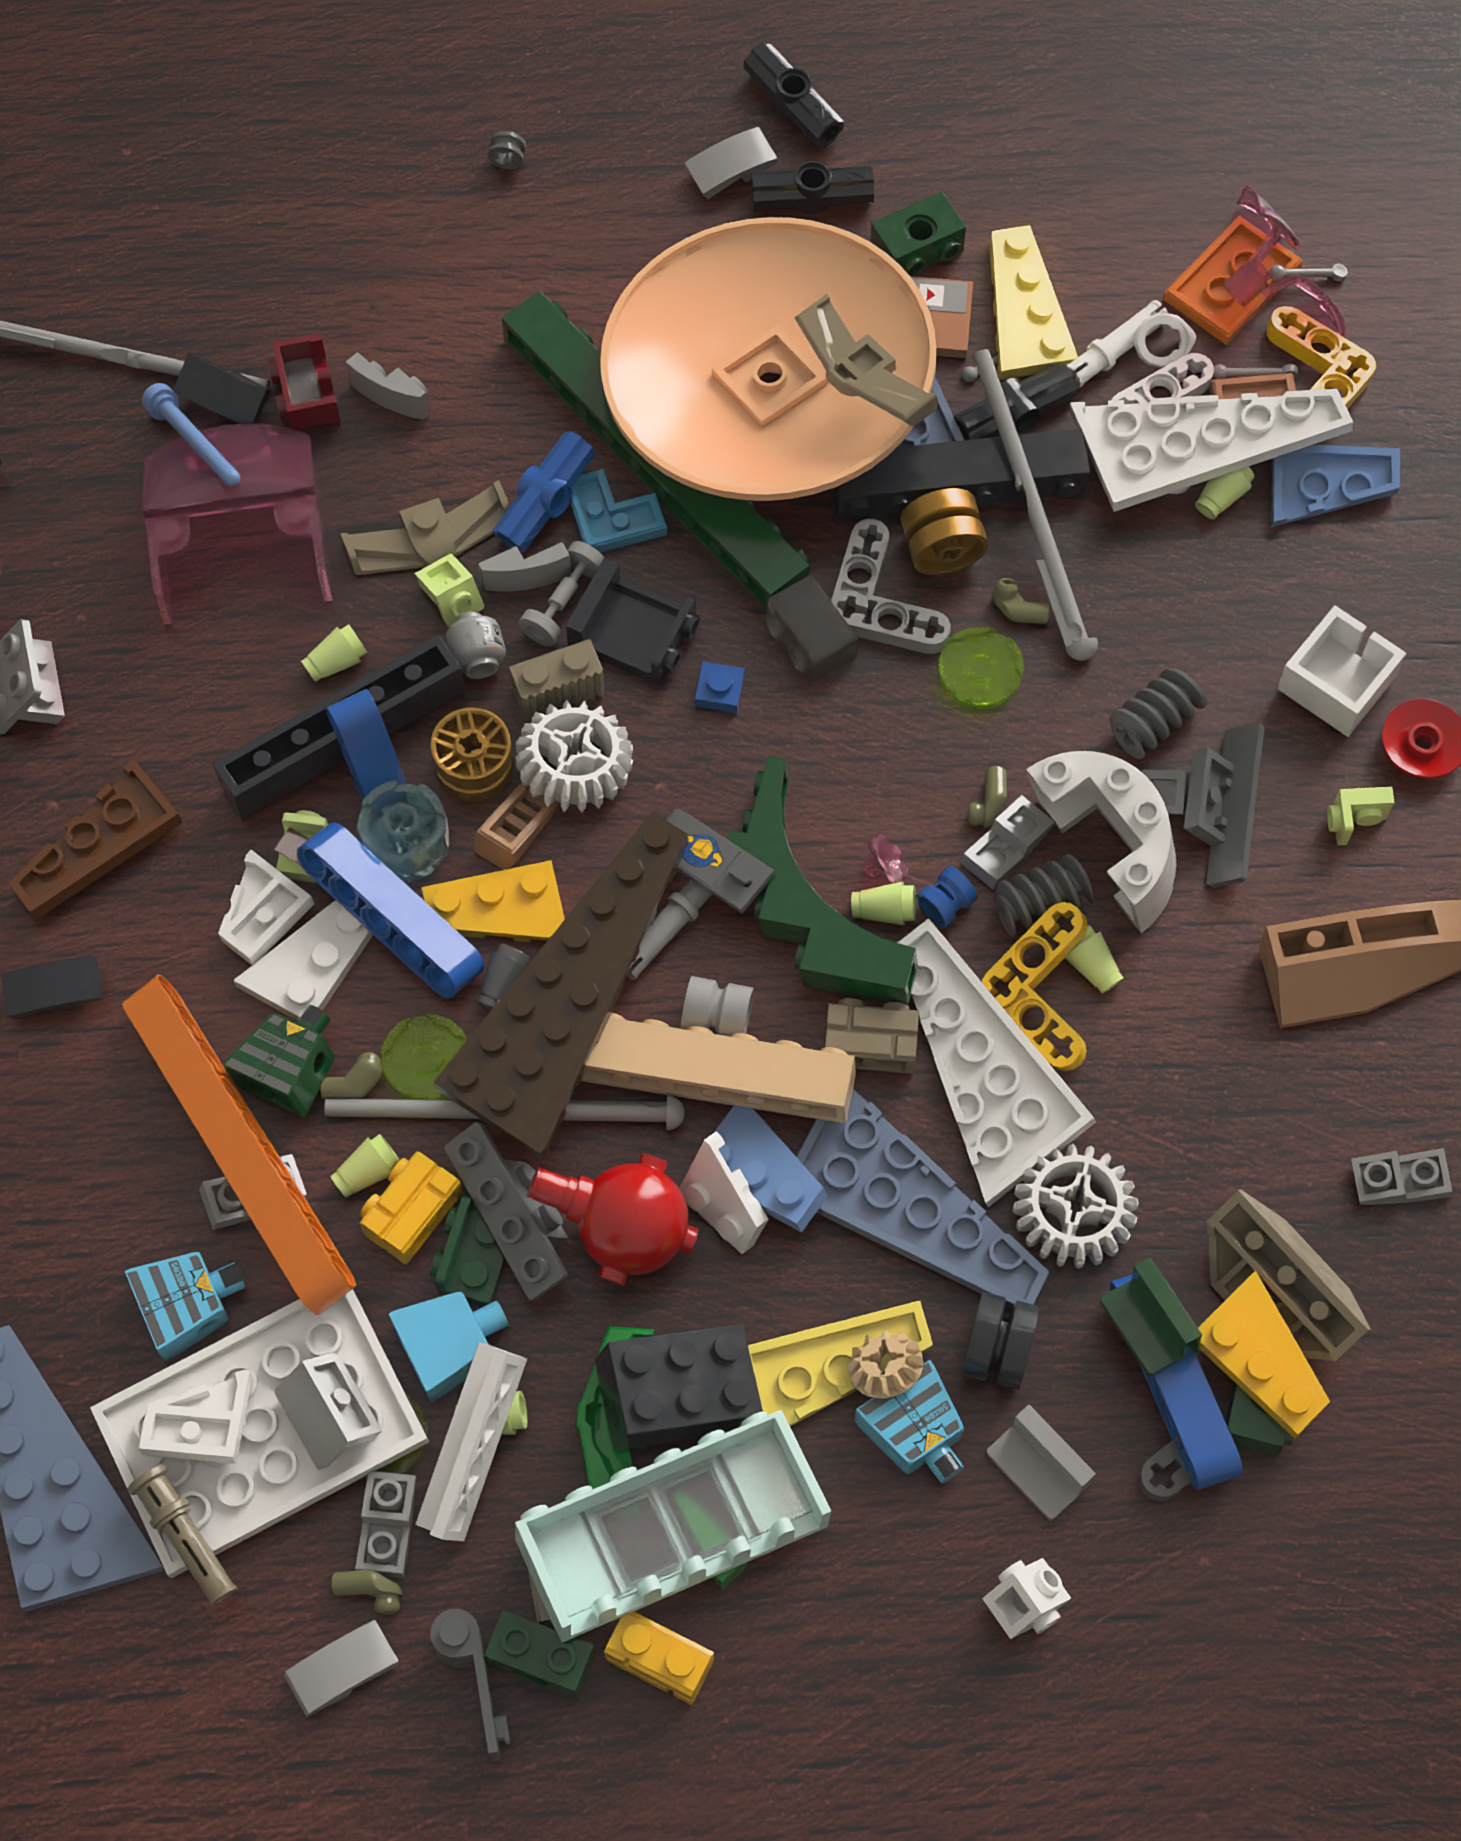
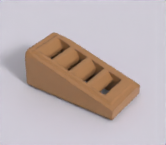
[473,782,561,870]

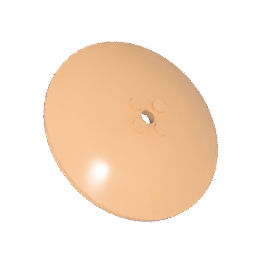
[600,217,937,501]

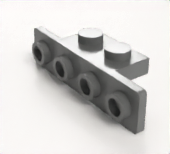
[1184,722,1265,888]
[445,1122,568,1300]

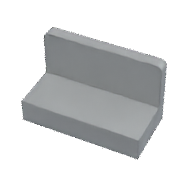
[275,1352,382,1470]
[986,1405,1096,1521]

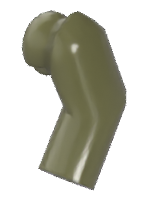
[992,578,1049,624]
[968,766,1007,828]
[321,1052,383,1100]
[332,1570,403,1615]

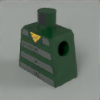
[222,1005,334,1118]

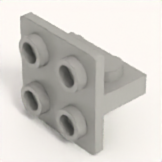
[0,619,65,734]

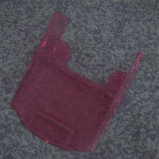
[142,424,333,625]

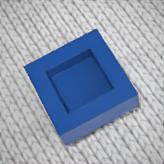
[695,661,745,713]

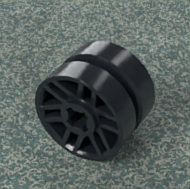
[962,1291,1040,1390]

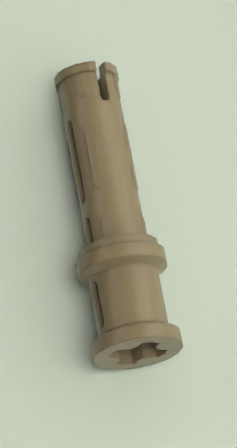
[127,1464,238,1606]

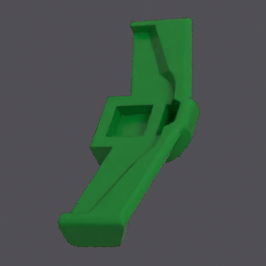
[576,1326,655,1517]

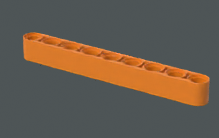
[122,974,357,1315]

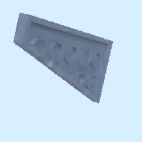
[797,1089,1049,1309]
[0,1325,165,1612]

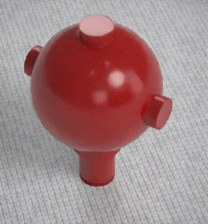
[527,1153,699,1286]

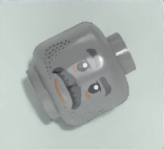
[446,612,506,679]

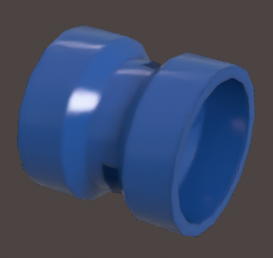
[915,866,978,928]

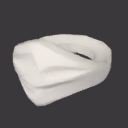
[1134,313,1196,368]

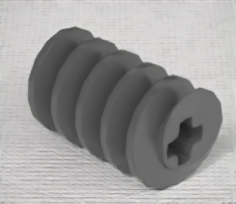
[1109,667,1207,759]
[994,854,1094,937]

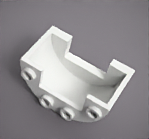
[1026,751,1177,934]

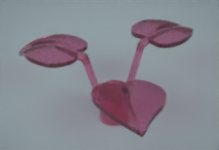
[1222,185,1345,337]

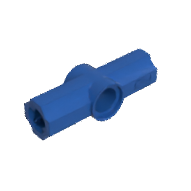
[492,431,596,553]

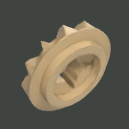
[847,1329,923,1398]

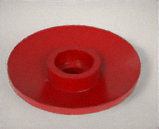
[1381,699,1461,779]

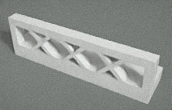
[415,1342,527,1541]

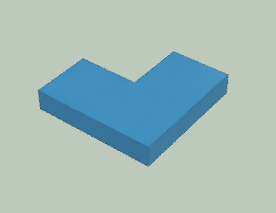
[570,469,667,553]

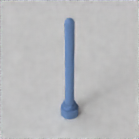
[142,383,240,487]

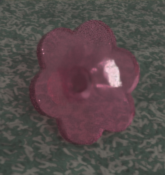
[864,833,908,883]

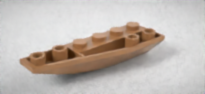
[1258,900,1461,1028]

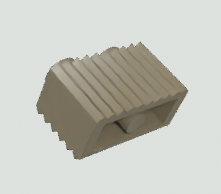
[508,639,605,723]

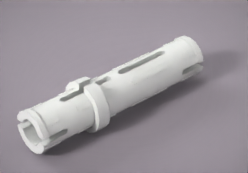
[1066,300,1168,389]

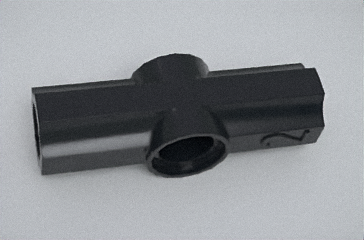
[743,42,844,147]
[751,161,874,215]
[954,363,1078,440]

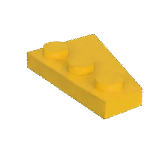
[422,860,565,943]
[1198,1270,1330,1439]

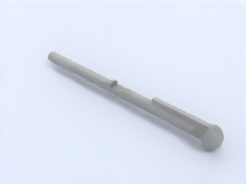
[0,321,270,389]
[973,349,1098,661]
[325,1095,685,1131]

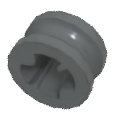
[488,131,526,169]

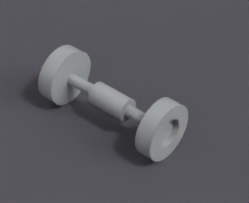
[518,541,604,647]

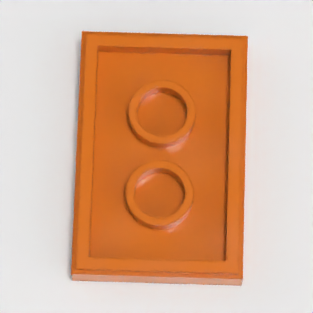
[1163,216,1303,345]

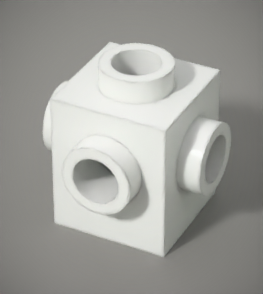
[982,1558,1071,1639]

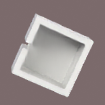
[1277,605,1406,737]

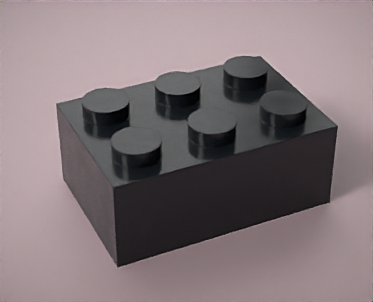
[595,1324,763,1451]

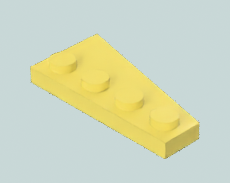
[989,225,1078,380]
[748,1301,933,1427]

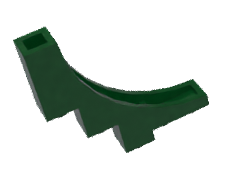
[727,756,918,1005]

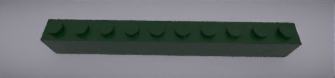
[502,291,810,615]

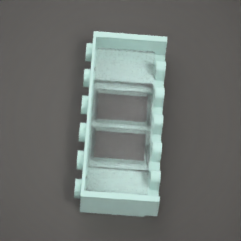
[515,1410,831,1642]

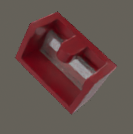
[268,333,341,431]

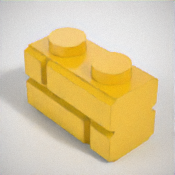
[360,1151,463,1265]
[604,1611,714,1705]

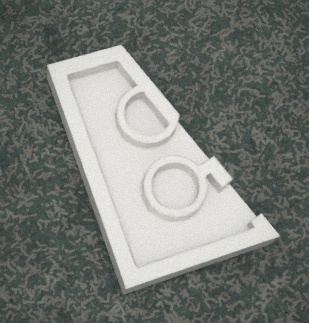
[233,900,373,1021]

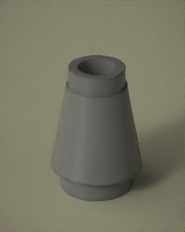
[476,944,532,1010]

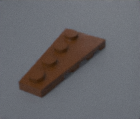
[8,758,183,921]

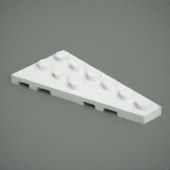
[1070,389,1353,512]
[898,918,1096,1207]

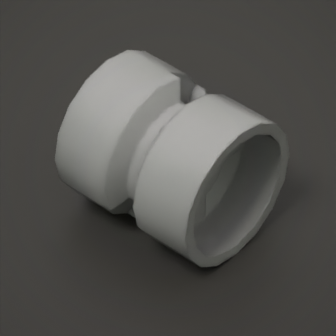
[681,976,754,1037]

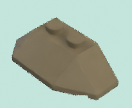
[1206,1189,1371,1362]

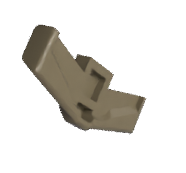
[794,294,938,427]
[340,480,510,575]

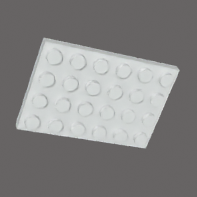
[90,1289,429,1579]

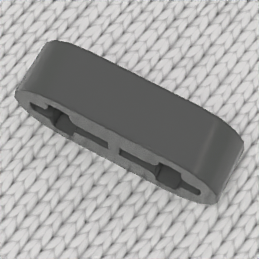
[1138,1437,1193,1502]

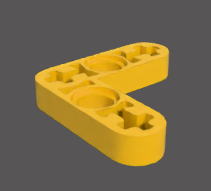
[1266,306,1376,409]
[982,902,1088,1071]

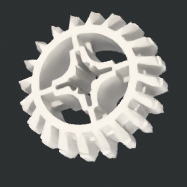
[515,700,633,813]
[1013,1144,1139,1269]

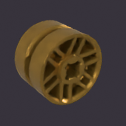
[900,488,989,575]
[431,708,514,803]

